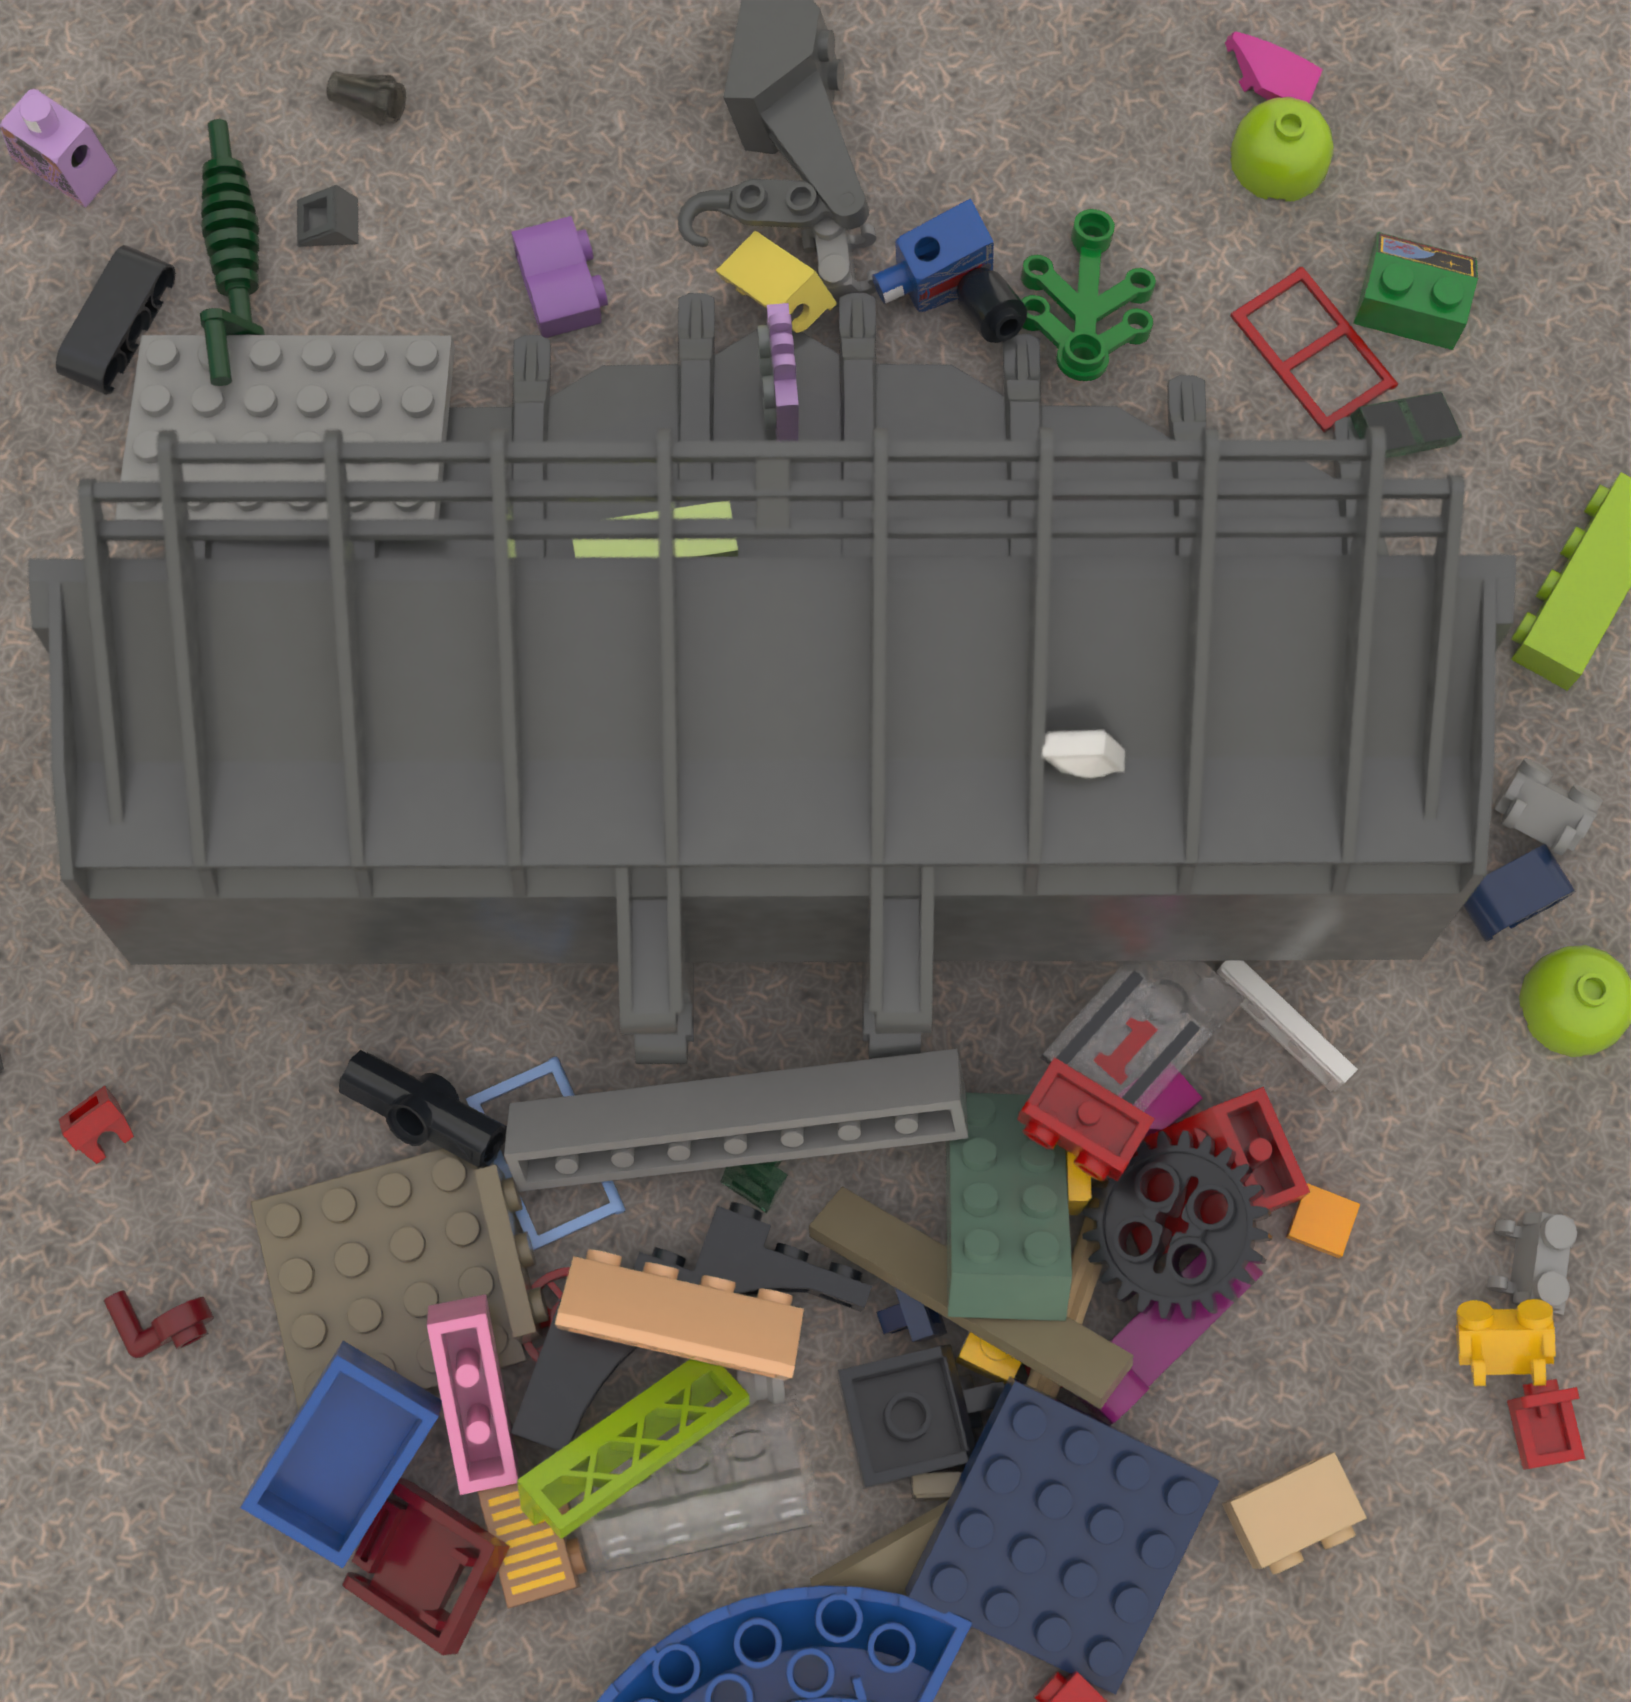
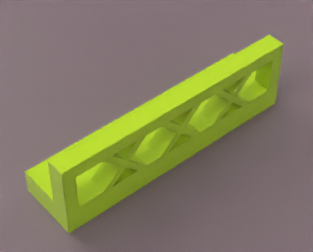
[517,1359,750,1539]

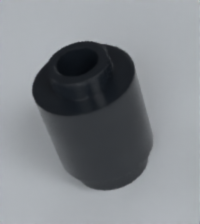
[957,267,1027,343]

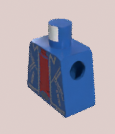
[872,199,994,312]

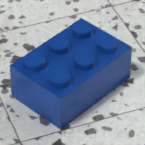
[240,1341,442,1569]

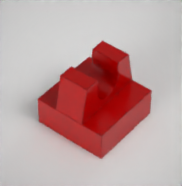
[59,1085,134,1164]

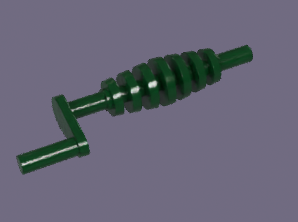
[200,119,265,386]

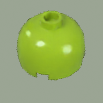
[1230,97,1334,202]
[1519,945,1631,1057]

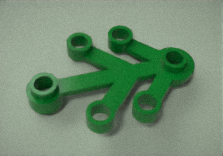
[1020,209,1156,381]

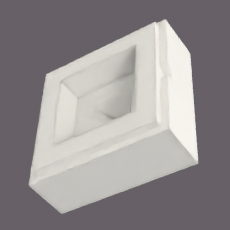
[1042,730,1125,778]

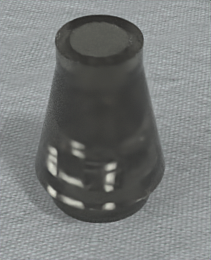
[326,71,406,126]

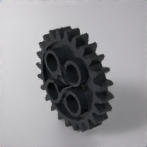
[1082,1130,1272,1320]

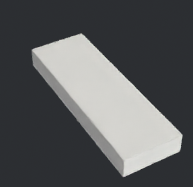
[1213,960,1358,1092]

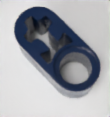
[1463,844,1576,942]

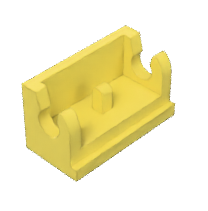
[716,230,837,333]

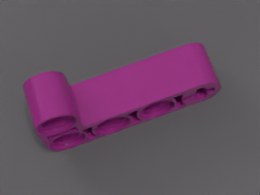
[1075,1250,1263,1425]

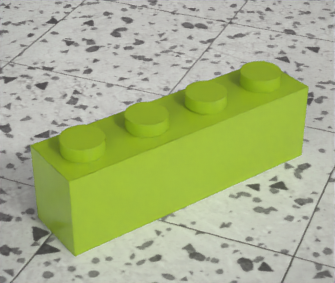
[1511,472,1631,691]

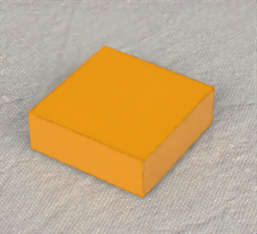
[1286,1183,1360,1258]

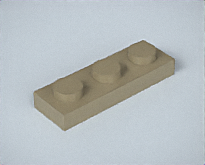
[474,1164,549,1344]

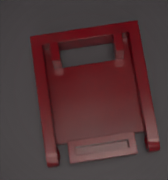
[342,1477,510,1655]

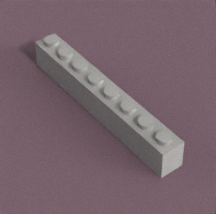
[504,1048,968,1192]

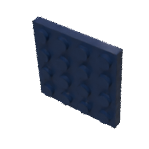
[904,1376,1220,1695]

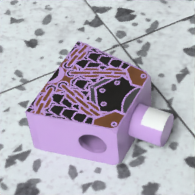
[0,89,118,208]

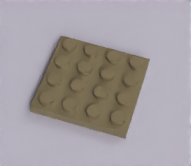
[251,1148,528,1410]

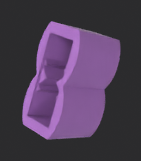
[511,216,608,338]

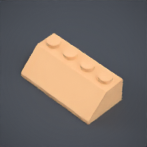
[555,1249,804,1381]

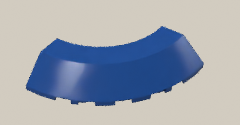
[597,1585,972,1702]

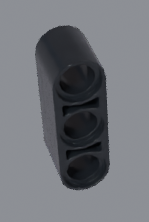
[56,245,176,395]

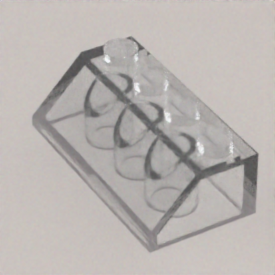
[577,1394,824,1576]

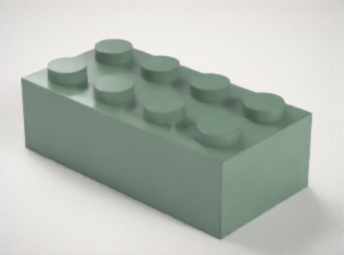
[945,1092,1072,1321]

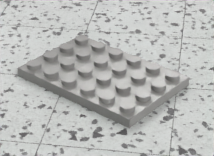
[115,335,455,520]

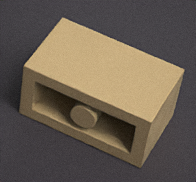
[1222,1452,1367,1575]

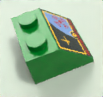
[1353,232,1478,350]

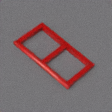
[1230,266,1398,433]

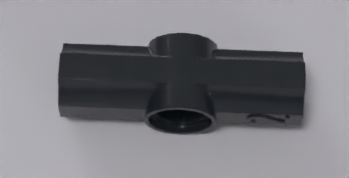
[339,1050,507,1168]

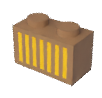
[477,1483,587,1608]

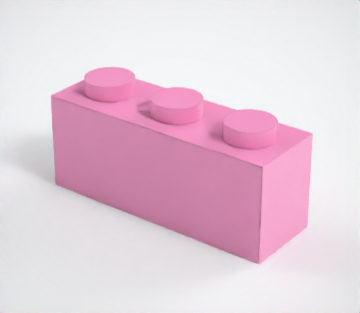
[427,1294,518,1495]

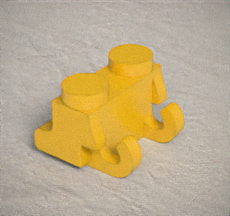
[1456,1299,1556,1386]

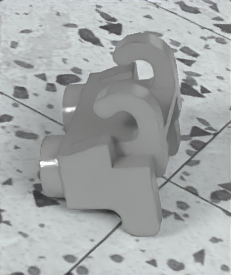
[801,217,878,307]
[1495,758,1603,856]
[1487,1212,1577,1316]

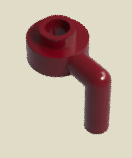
[103,1290,214,1358]

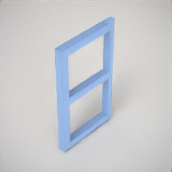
[466,1057,626,1251]

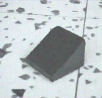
[297,185,359,247]

